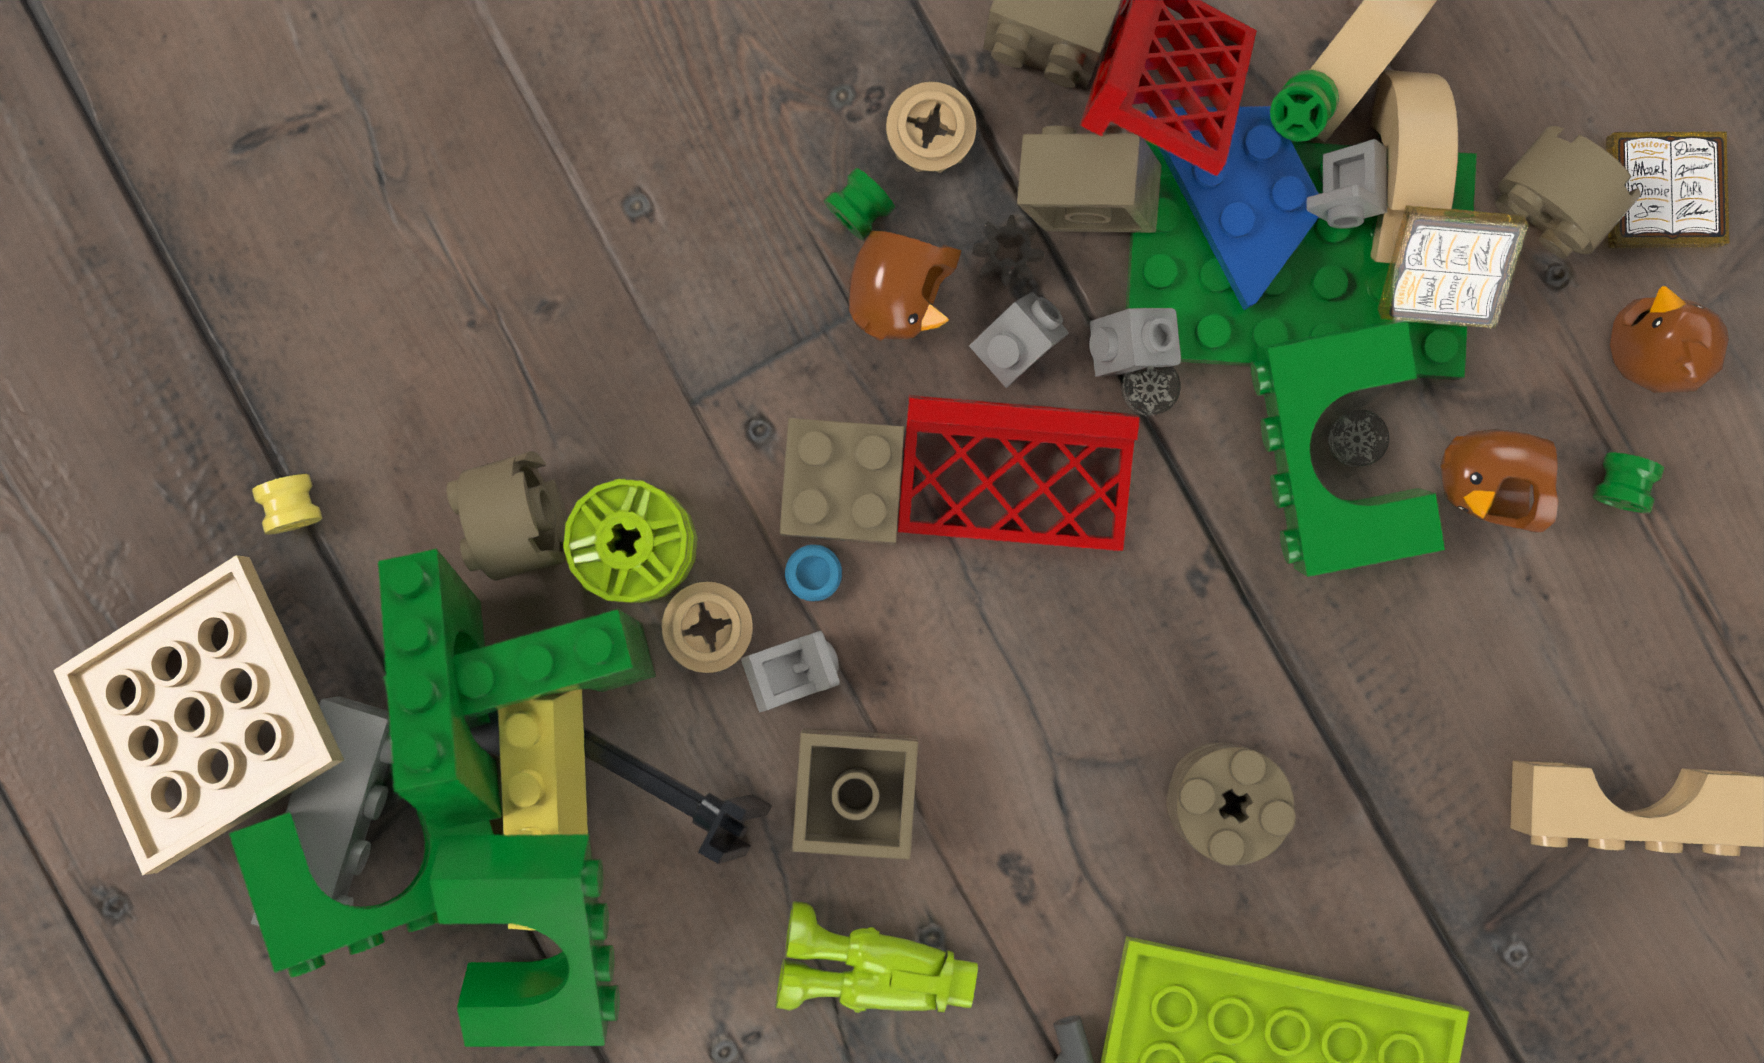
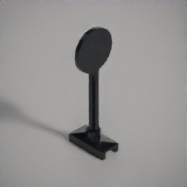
[469,710,772,864]

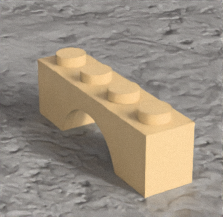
[1510,760,1764,856]

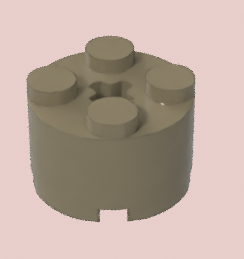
[1495,126,1641,259]
[447,451,567,581]
[1166,742,1296,866]

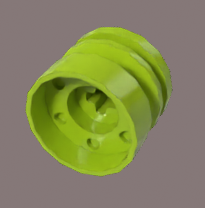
[563,479,698,603]

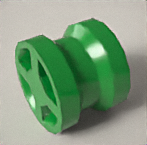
[1270,70,1339,142]
[824,168,895,241]
[1593,452,1665,513]

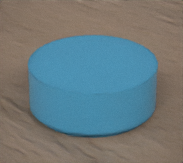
[785,545,842,601]

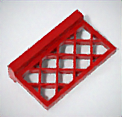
[1080,0,1257,176]
[898,395,1140,551]

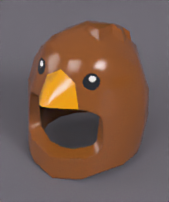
[849,231,962,341]
[1610,286,1729,393]
[1440,429,1558,533]

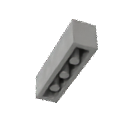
[251,696,392,926]

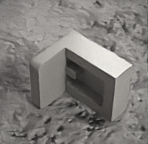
[1307,139,1387,228]
[969,292,1069,388]
[1089,308,1181,377]
[741,631,840,712]

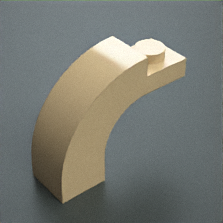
[1299,0,1437,143]
[1370,70,1458,264]

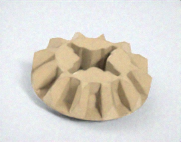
[886,82,976,173]
[662,582,753,673]

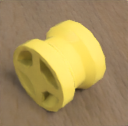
[252,474,322,535]

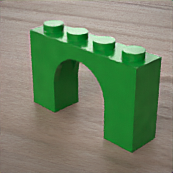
[1251,320,1445,577]
[378,549,502,829]
[383,609,656,729]
[229,808,494,978]
[430,834,620,1047]

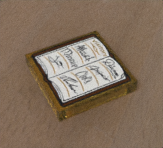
[1606,131,1730,248]
[1378,205,1529,329]

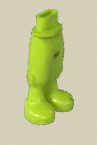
[776,901,978,1013]

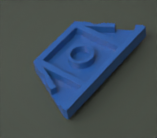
[1145,106,1319,310]

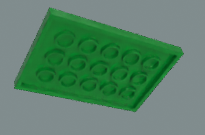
[1126,139,1477,380]

